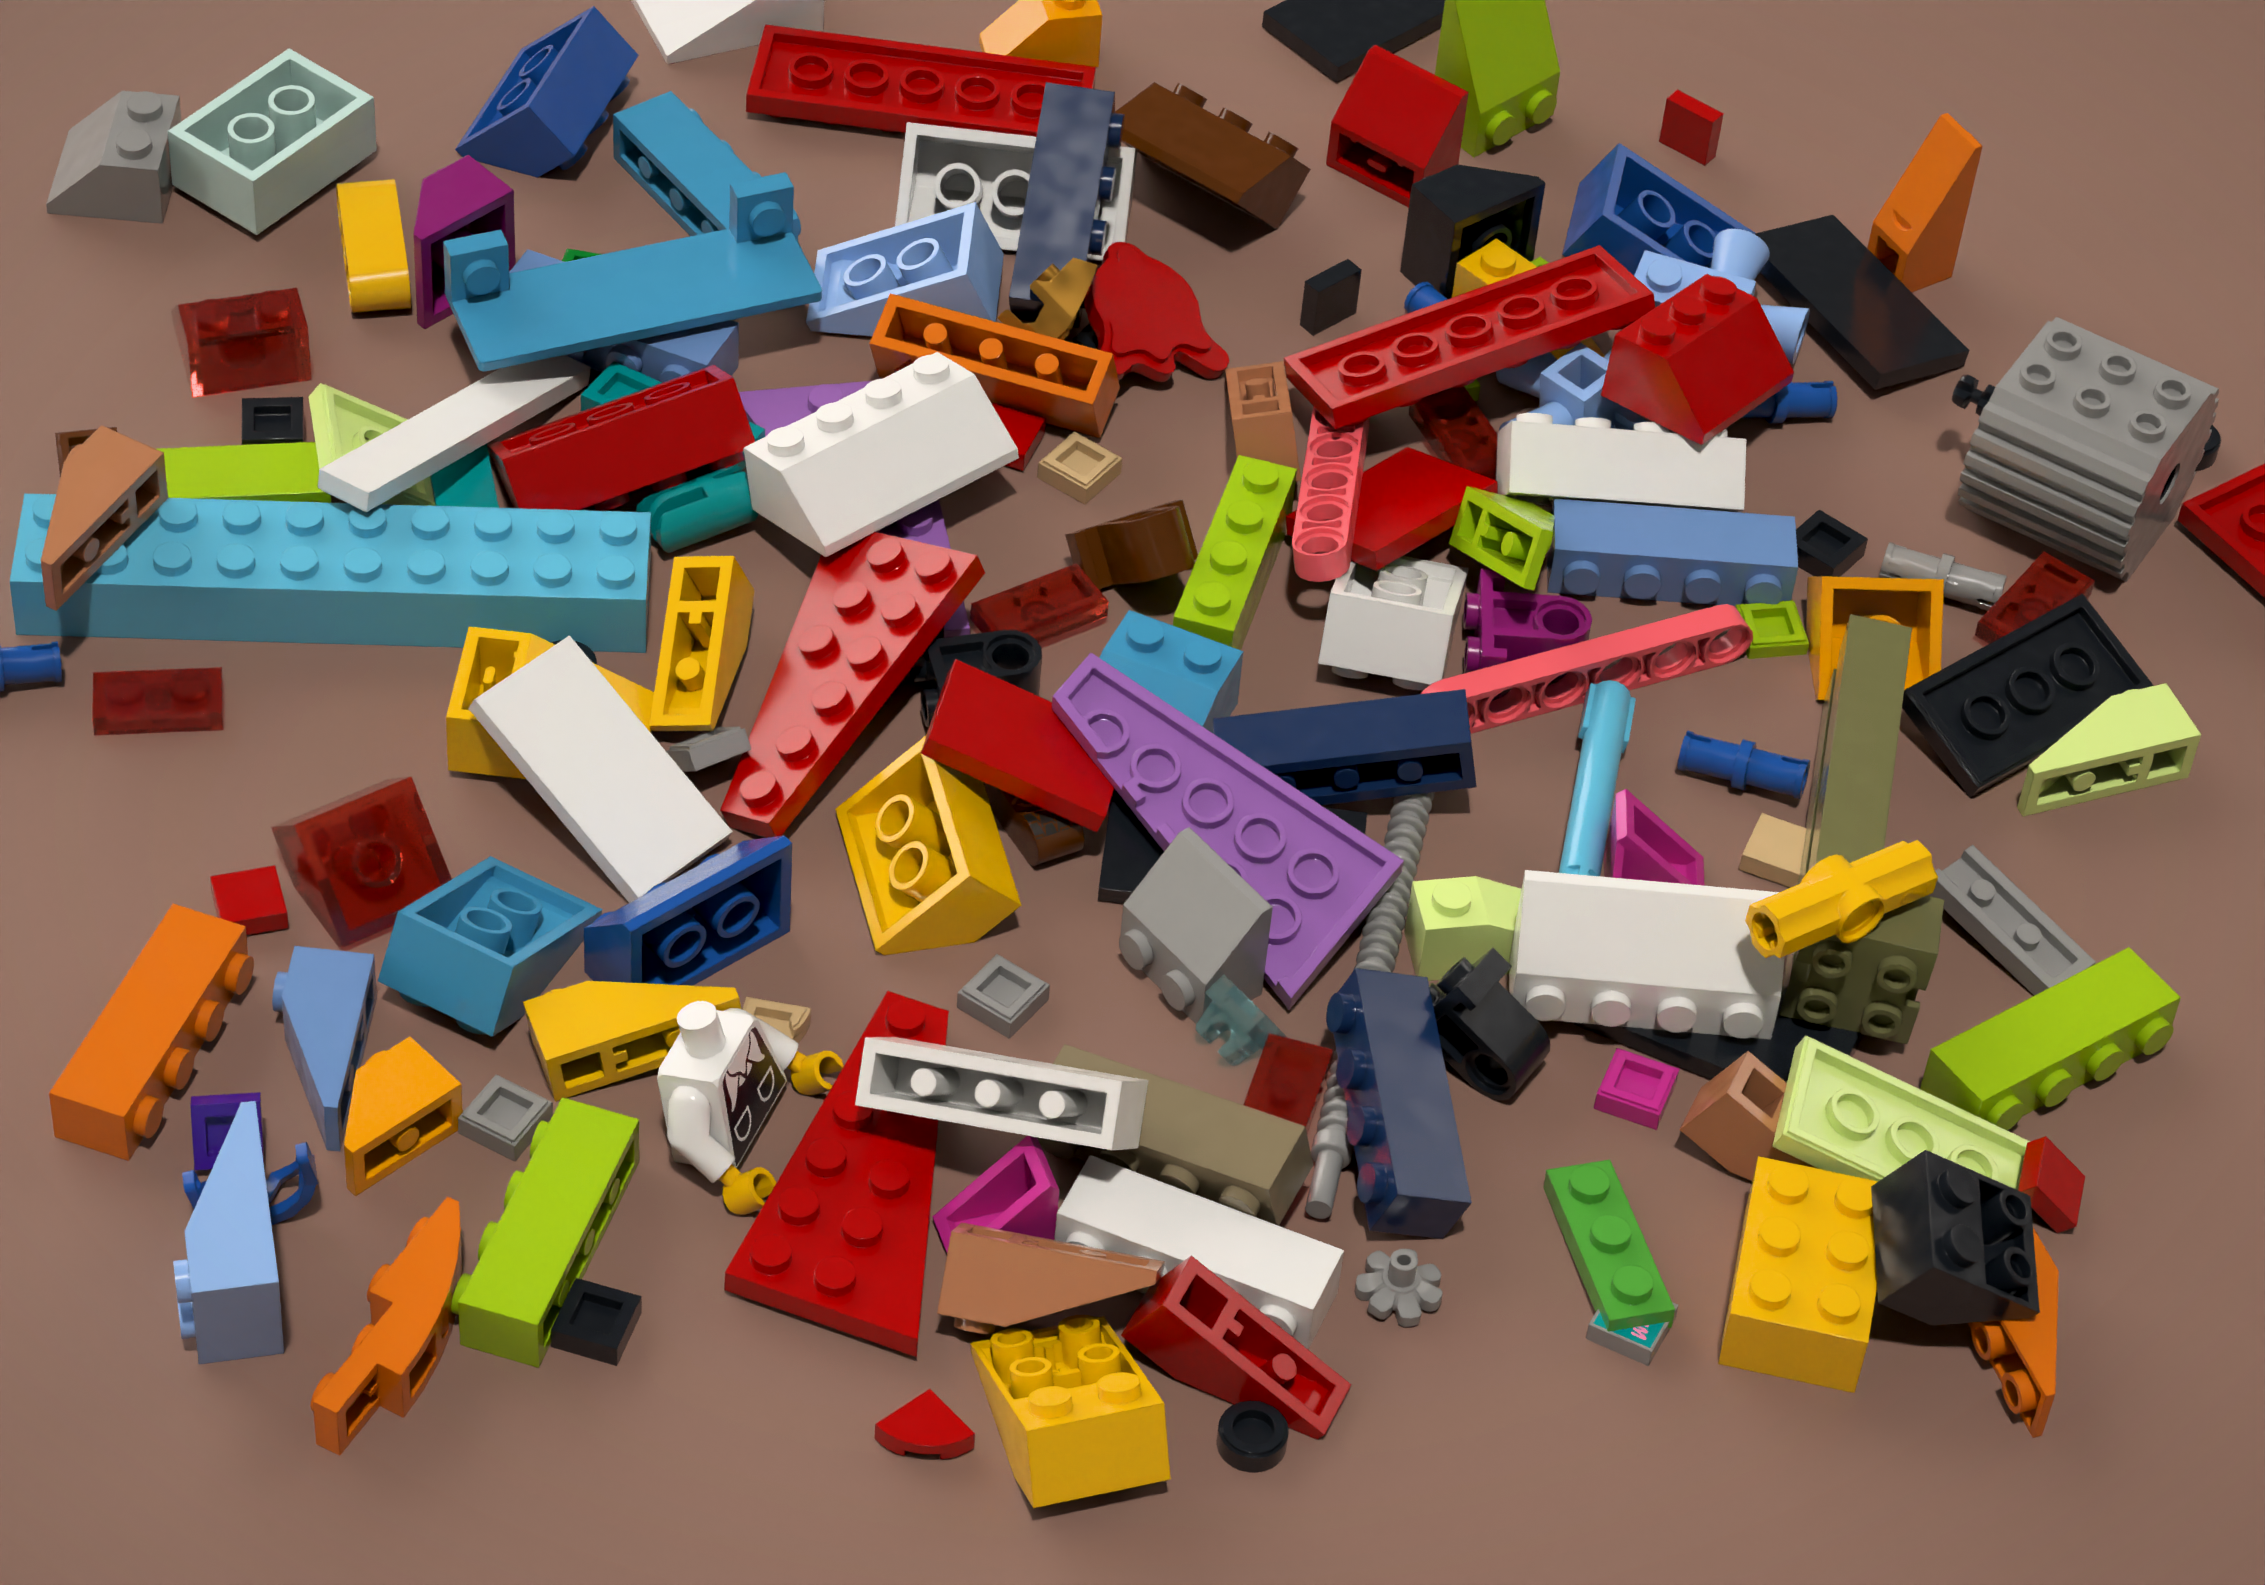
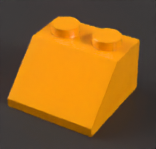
[1806,576,1944,700]

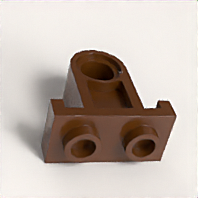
[1065,500,1198,593]

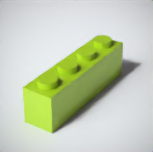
[156,442,332,503]
[1173,455,1297,650]
[1920,947,2181,1131]
[451,1097,639,1368]

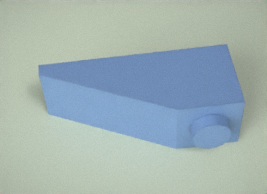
[272,946,377,1151]

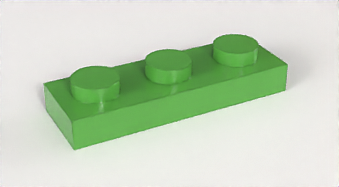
[1543,1159,1675,1332]

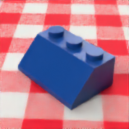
[455,6,639,178]
[584,835,793,986]

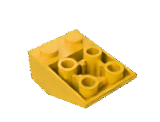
[446,626,654,779]
[970,1315,1171,1508]

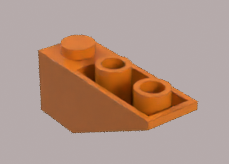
[1867,113,1983,292]
[1968,1227,2059,1438]

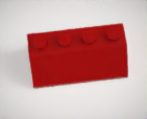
[487,365,755,511]

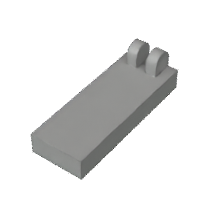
[1927,845,2096,995]

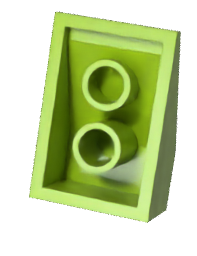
[1435,0,1560,157]

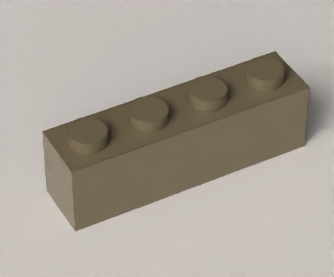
[1036,1044,1313,1226]

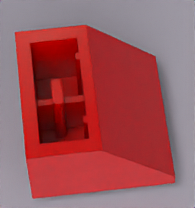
[1326,45,1469,208]

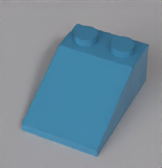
[1099,610,1244,806]
[378,856,603,1037]

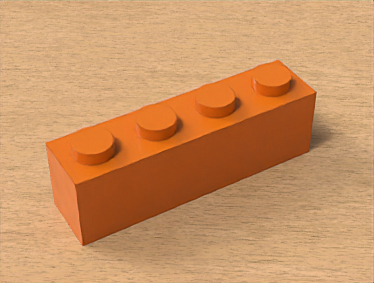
[869,293,1120,438]
[49,904,254,1161]

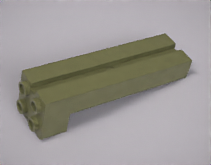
[1779,614,1944,1045]

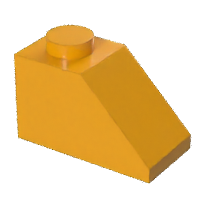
[979,0,1103,67]
[344,1036,463,1196]

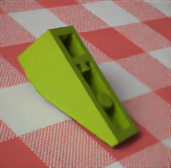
[1449,486,1555,591]

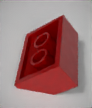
[1601,274,1794,445]

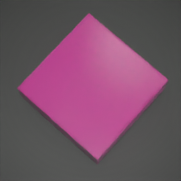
[1594,1048,1680,1130]

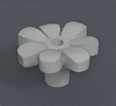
[1355,1249,1443,1327]

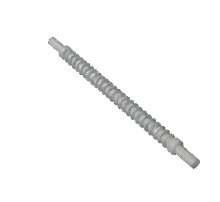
[1305,792,1435,1219]

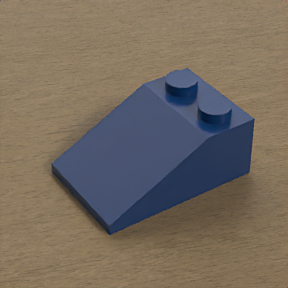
[1562,143,1755,275]

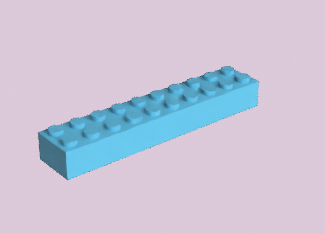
[10,493,651,653]

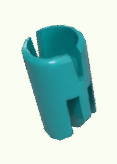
[636,464,759,553]

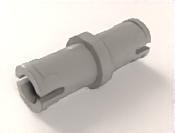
[1879,542,2007,613]

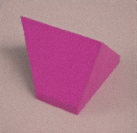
[1604,789,1705,886]
[932,1136,1060,1253]

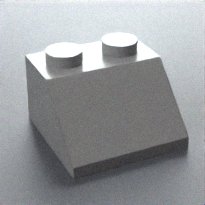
[46,91,181,224]
[1119,827,1273,1029]

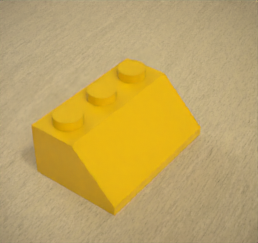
[835,736,1022,955]

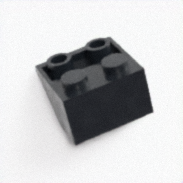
[1871,1150,2040,1325]

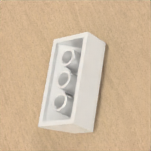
[895,122,1137,261]
[744,352,1019,557]
[1509,870,1785,1040]

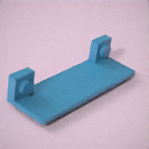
[443,172,822,372]

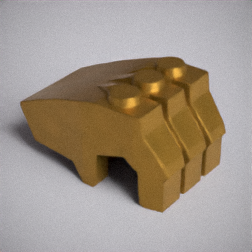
[997,258,1097,340]

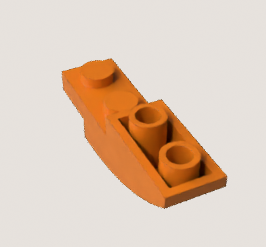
[311,1196,462,1456]

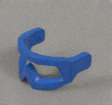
[182,1142,318,1225]

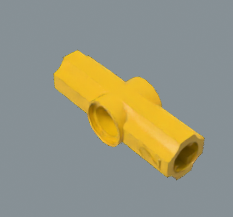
[1745,840,1938,958]

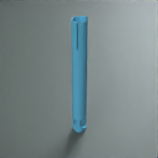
[1559,680,1636,876]

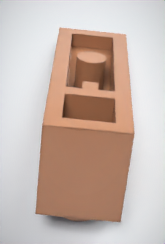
[1225,361,1301,481]
[41,425,168,611]
[1679,1051,1819,1181]
[937,1223,1165,1334]

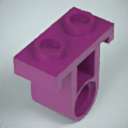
[1463,569,1592,701]

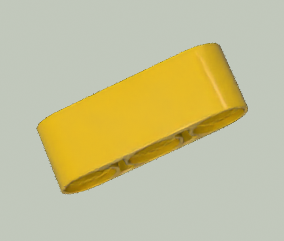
[336,179,411,313]

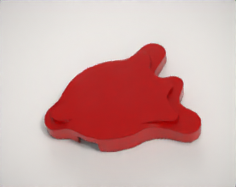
[1084,242,1230,382]

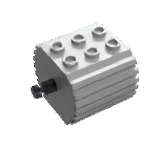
[1952,317,2219,582]

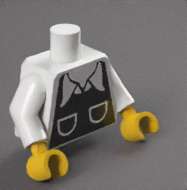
[657,1001,844,1215]

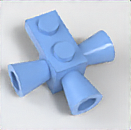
[1634,229,1810,364]
[1496,343,1648,430]

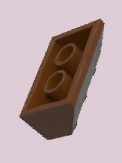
[1115,82,1311,229]

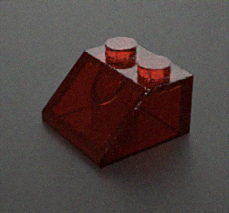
[171,288,311,398]
[271,776,452,948]

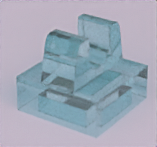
[1196,974,1287,1066]

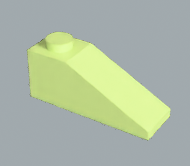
[2017,683,2201,816]
[1404,876,1521,981]

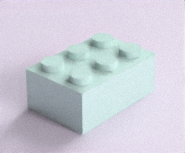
[168,48,377,235]

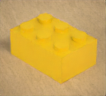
[1718,1156,1878,1393]

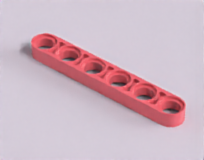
[1292,406,1371,582]
[1420,604,1753,734]

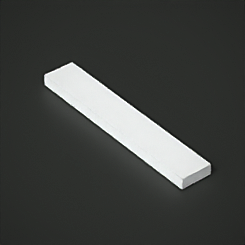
[318,355,591,512]

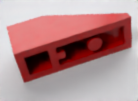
[1121,1255,1352,1440]

